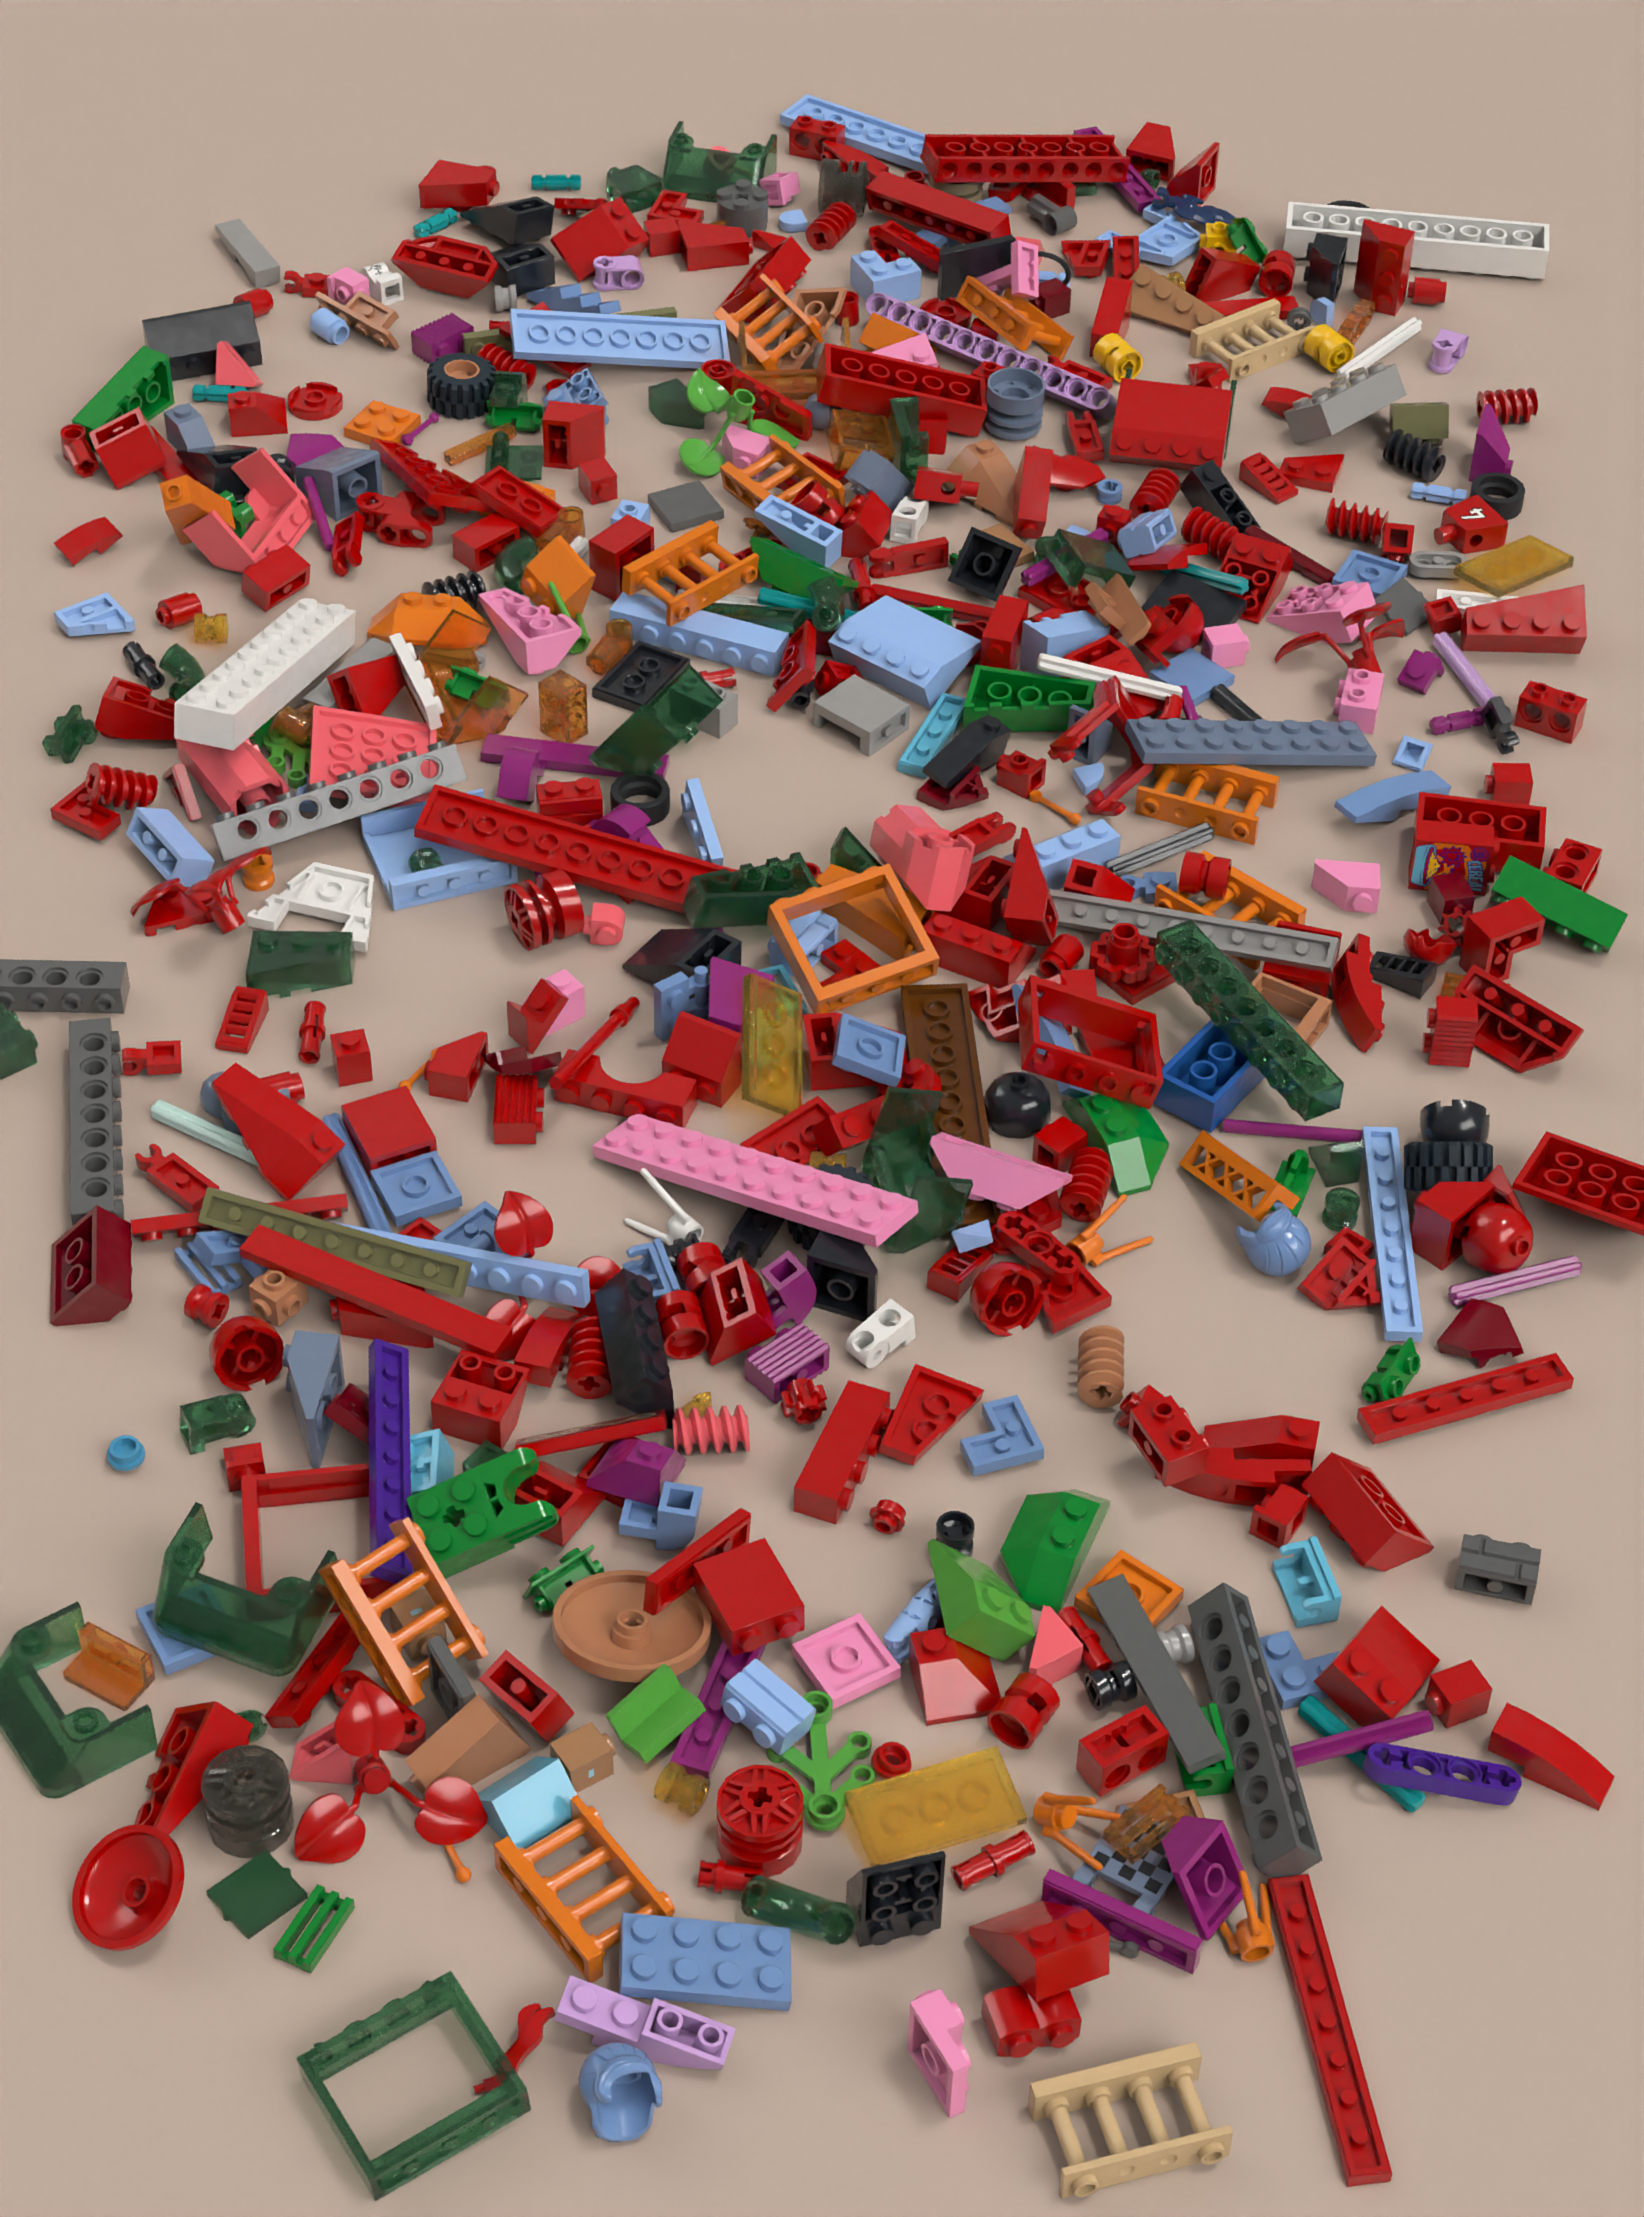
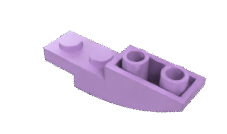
[554,1975,736,2070]

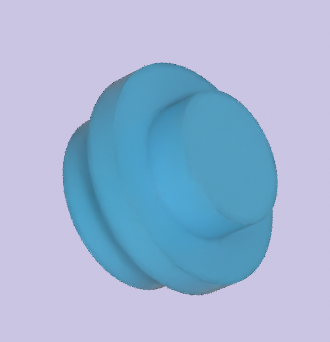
[107,1435,145,1471]

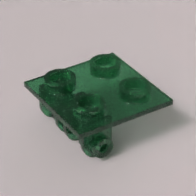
[485,431,543,481]

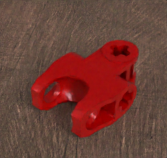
[356,491,446,548]

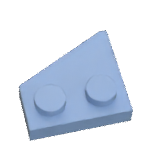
[54,592,136,637]

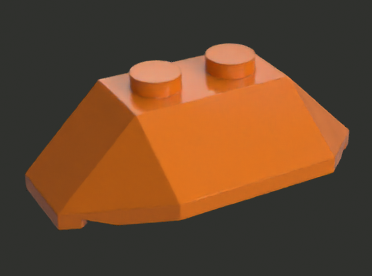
[367,592,491,647]

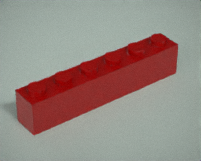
[865,171,1011,244]

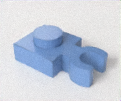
[1121,871,1178,903]

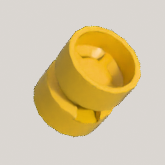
[1303,324,1355,373]
[1093,333,1143,383]

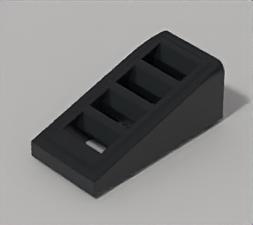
[1370,951,1438,999]

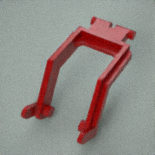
[1047,675,1155,816]

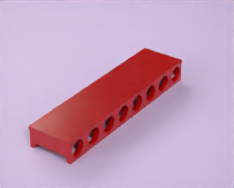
[920,134,1130,183]

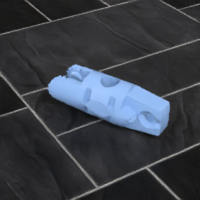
[883,1579,943,1664]

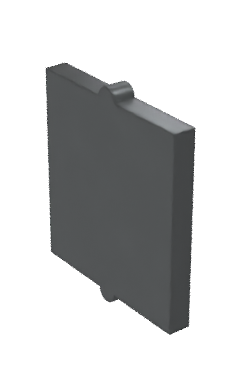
[1375,577,1429,636]

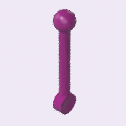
[401,412,440,445]

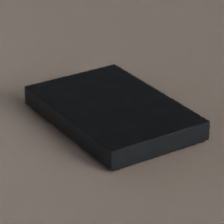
[937,235,1016,301]
[1141,569,1248,641]
[592,641,690,716]

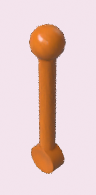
[1030,790,1081,825]
[398,1048,437,1091]
[443,1845,472,1883]

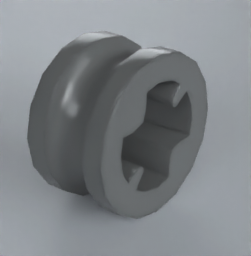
[1287,307,1311,331]

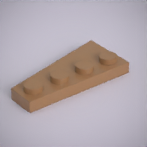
[1129,264,1225,335]

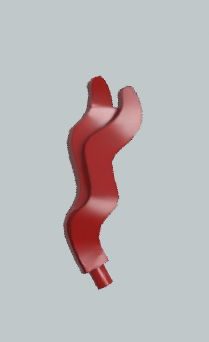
[473,2003,555,2095]

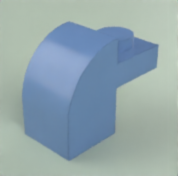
[618,1481,703,1550]

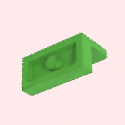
[606,1664,706,1764]

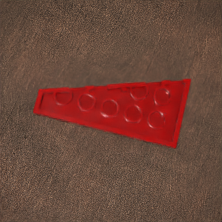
[369,438,499,513]

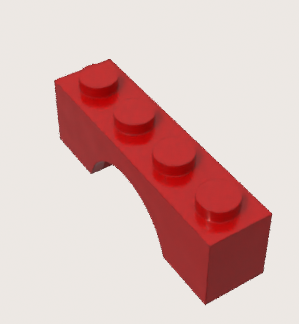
[554,1049,697,1128]

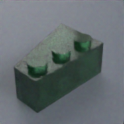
[246,930,356,998]

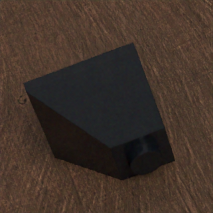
[948,527,1023,602]

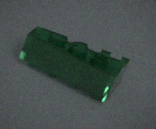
[682,852,818,929]

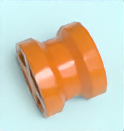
[241,854,275,892]

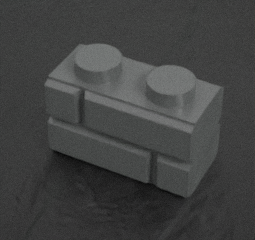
[1454,1534,1542,1605]

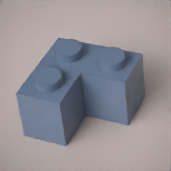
[844,449,915,512]

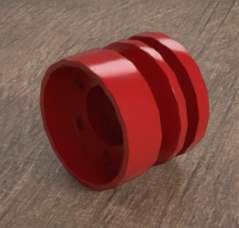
[504,868,585,951]
[716,1765,804,1878]

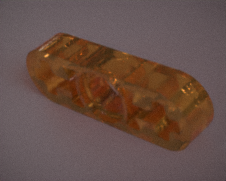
[1338,298,1375,345]

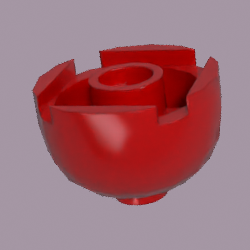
[1158,594,1204,654]
[1461,1201,1534,1274]
[970,1261,1044,1337]
[209,1315,284,1392]

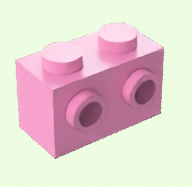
[1333,668,1385,734]

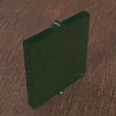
[206,1850,308,1940]

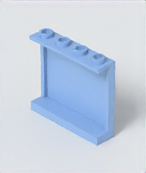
[360,788,518,911]

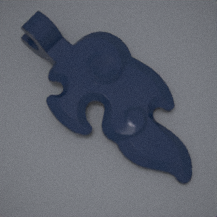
[1152,187,1236,225]

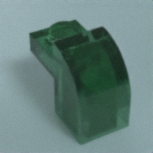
[490,370,528,408]

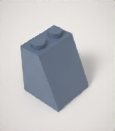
[295,447,383,522]

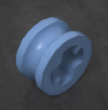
[1097,479,1123,505]

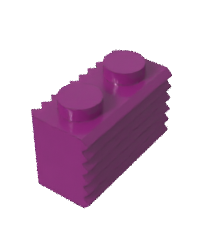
[411,312,474,364]
[745,1322,830,1404]

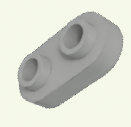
[1408,551,1468,580]

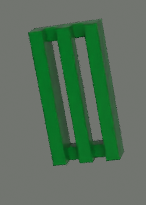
[273,1884,355,1973]

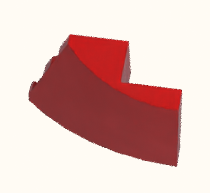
[968,974,1072,1043]

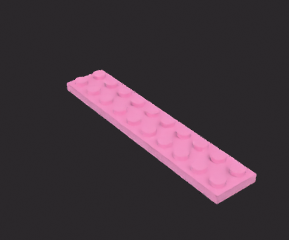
[592,1114,919,1248]

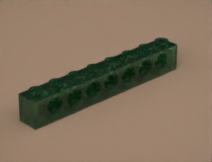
[1154,920,1344,1122]

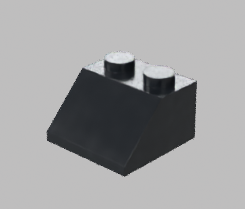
[1303,233,1348,304]
[807,1230,878,1322]

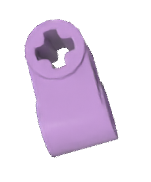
[593,255,645,292]
[1428,328,1469,374]

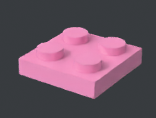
[792,1613,901,1709]

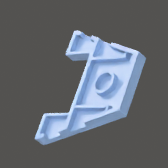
[1095,204,1200,266]

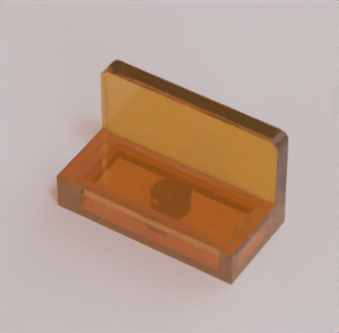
[63,1621,156,1711]

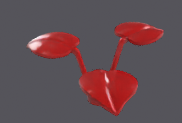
[1275,602,1405,673]
[130,846,272,934]
[485,1190,621,1360]
[294,1680,488,1864]

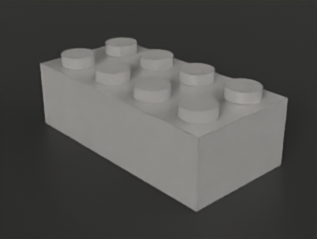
[1284,362,1407,444]

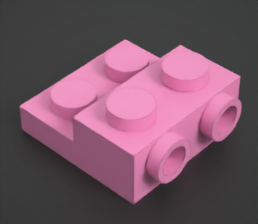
[907,1988,971,2118]

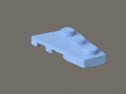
[681,778,724,866]

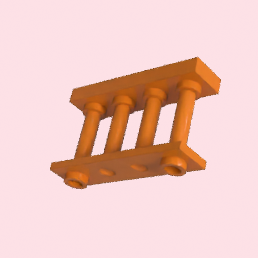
[713,273,824,381]
[955,276,1074,360]
[720,434,846,511]
[622,520,759,627]
[1135,764,1280,845]
[1154,850,1307,971]
[318,1517,489,1707]
[494,1795,675,1983]

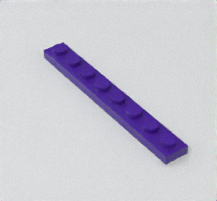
[368,1338,412,1584]

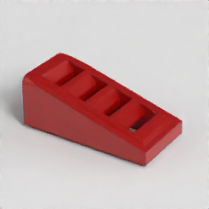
[1239,452,1298,505]
[215,986,269,1054]
[927,1245,994,1302]

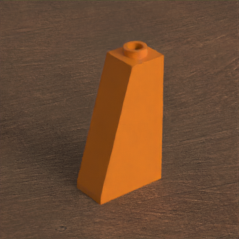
[160,475,236,545]
[813,864,934,961]

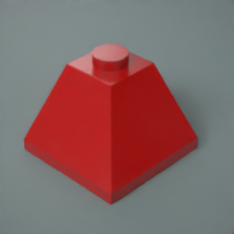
[1166,142,1220,207]
[228,391,288,437]
[909,1628,1001,1726]

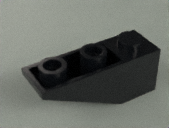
[1180,459,1261,534]

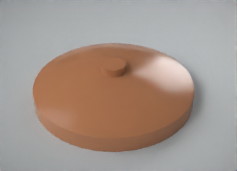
[552,1570,712,1683]

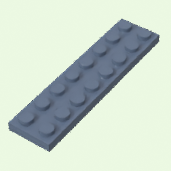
[1124,717,1377,766]

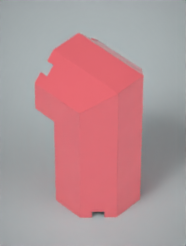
[176,734,289,836]
[869,804,975,912]

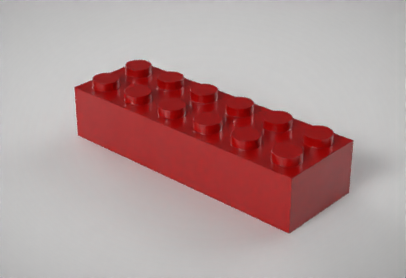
[816,343,988,437]

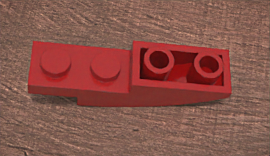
[821,140,889,191]
[1331,933,1385,1053]
[1154,1447,1312,1506]

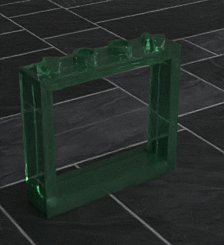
[296,1971,531,2201]

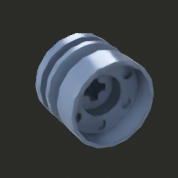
[984,367,1045,440]

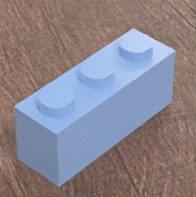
[126,807,215,887]

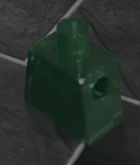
[606,165,664,214]

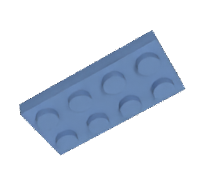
[619,1912,792,2011]

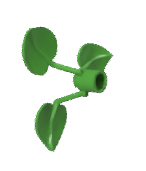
[679,368,800,477]

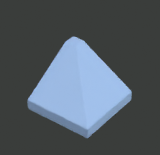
[1393,735,1433,772]
[952,1220,993,1253]

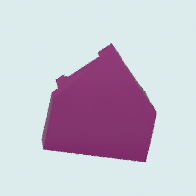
[287,433,344,471]

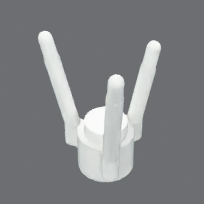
[624,1168,704,1245]

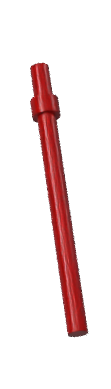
[549,997,640,1090]

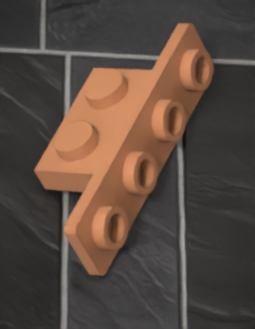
[314,290,399,350]
[1084,573,1152,646]

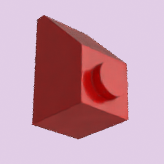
[424,1031,489,1102]

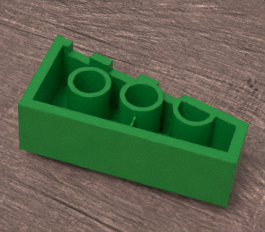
[1490,855,1628,954]

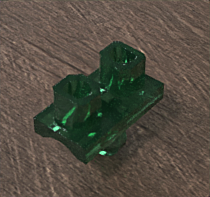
[42,704,98,764]

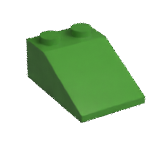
[927,1539,1036,1662]

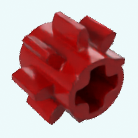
[1438,906,1474,949]
[780,1378,827,1424]

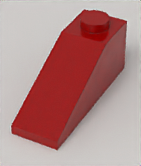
[1203,1415,1320,1467]

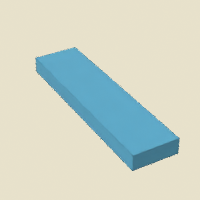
[897,693,966,779]

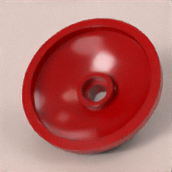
[72,1824,185,1951]

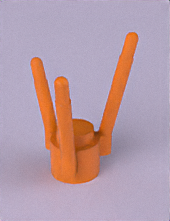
[1066,1194,1153,1267]
[1033,1792,1122,1871]
[1218,1870,1276,1962]

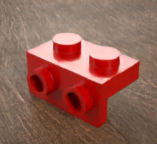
[1135,605,1183,668]

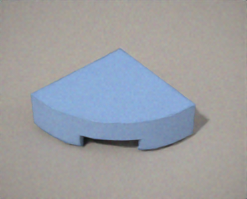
[1072,762,1104,795]

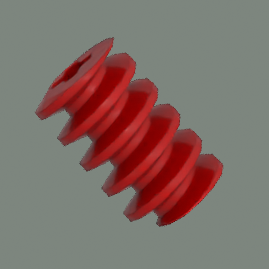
[805,202,857,251]
[477,343,537,394]
[1476,388,1538,425]
[1129,468,1181,519]
[1325,498,1389,545]
[1181,506,1239,562]
[86,762,158,810]
[1059,1147,1114,1223]
[566,1316,612,1399]

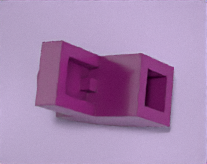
[496,747,545,801]
[591,804,663,849]
[760,1250,817,1329]

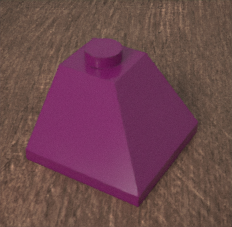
[1469,404,1514,482]
[586,1439,686,1508]
[1161,1816,1251,1941]

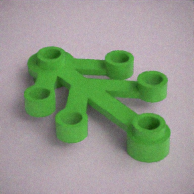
[263,728,311,789]
[766,1691,875,1831]

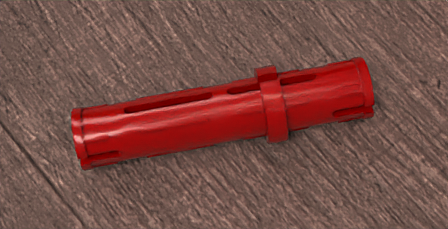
[848,557,877,611]

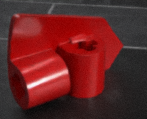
[1033,445,1106,492]

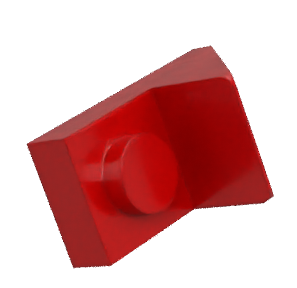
[506,978,569,1054]

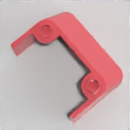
[182,447,315,573]

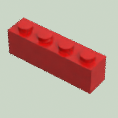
[794,1380,894,1524]

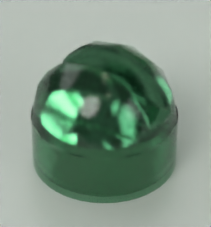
[1140,168,1161,190]
[236,1709,268,1743]

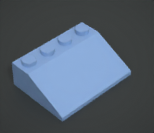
[828,595,981,710]

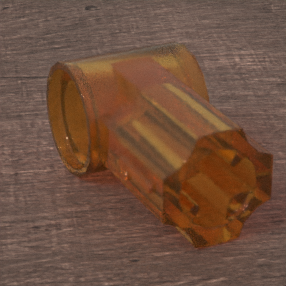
[536,506,586,552]
[586,618,633,676]
[273,702,315,745]

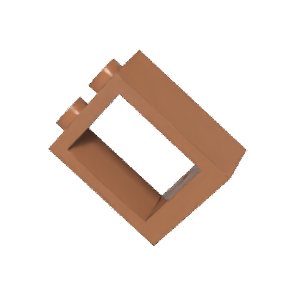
[1232,972,1333,1064]

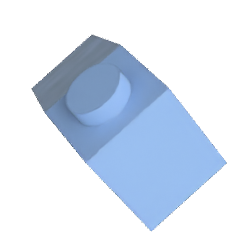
[754,494,843,568]

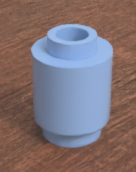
[310,308,350,345]

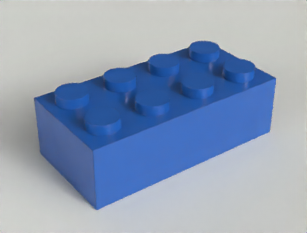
[1153,1001,1287,1133]

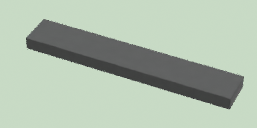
[1087,1574,1226,1775]

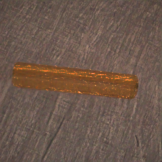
[443,422,516,466]

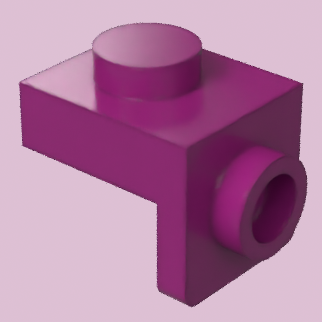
[1397,649,1445,695]

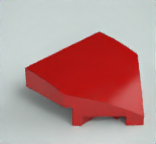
[1297,1236,1382,1311]

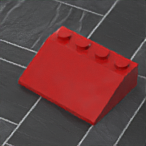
[1109,378,1233,472]
[1512,1131,1644,1236]

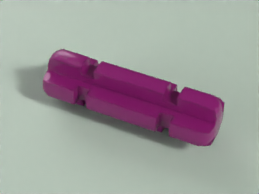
[1429,707,1485,735]

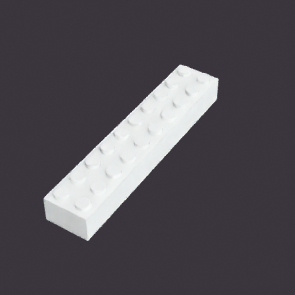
[1283,202,1549,280]
[174,598,356,751]

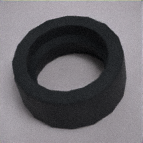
[1469,472,1525,520]
[610,771,670,826]

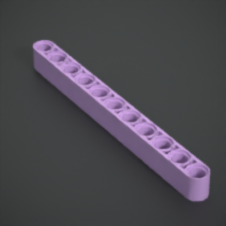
[866,292,1117,419]

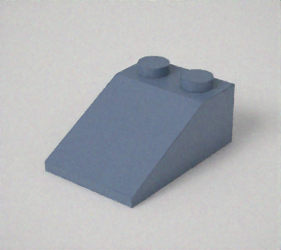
[283,1330,345,1469]

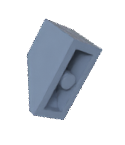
[164,403,215,450]
[1068,705,1113,765]

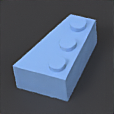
[1019,610,1110,677]

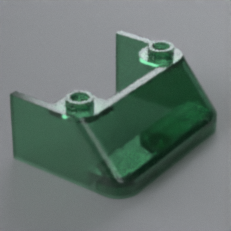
[662,121,777,203]
[588,664,723,776]
[862,1087,973,1254]
[153,1502,337,1677]
[0,1601,158,1799]

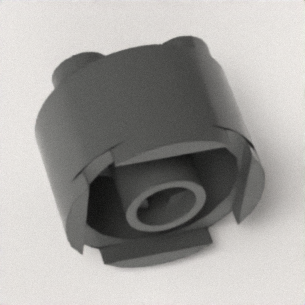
[717,179,768,238]

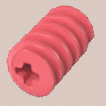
[672,1405,750,1455]

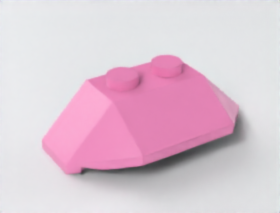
[930,1132,1073,1211]

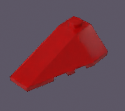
[211,1062,346,1201]
[134,1701,253,1835]

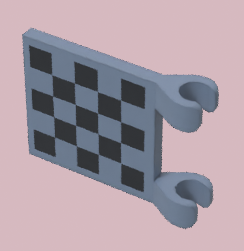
[1073,1804,1175,1916]

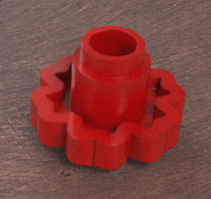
[1089,923,1157,983]

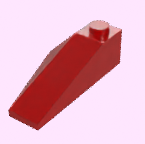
[93,676,176,740]

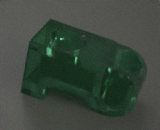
[179,1393,256,1455]

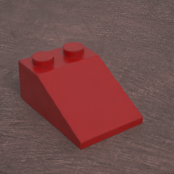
[550,197,650,283]
[1313,1605,1440,1727]
[969,1900,1109,2002]

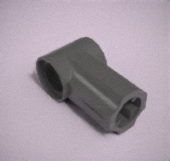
[1027,194,1077,236]

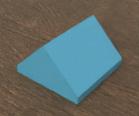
[478,1756,577,1849]

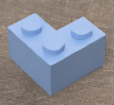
[850,250,921,307]

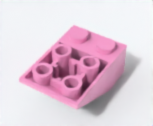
[1267,581,1376,644]

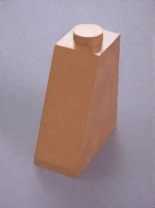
[404,1694,532,1795]

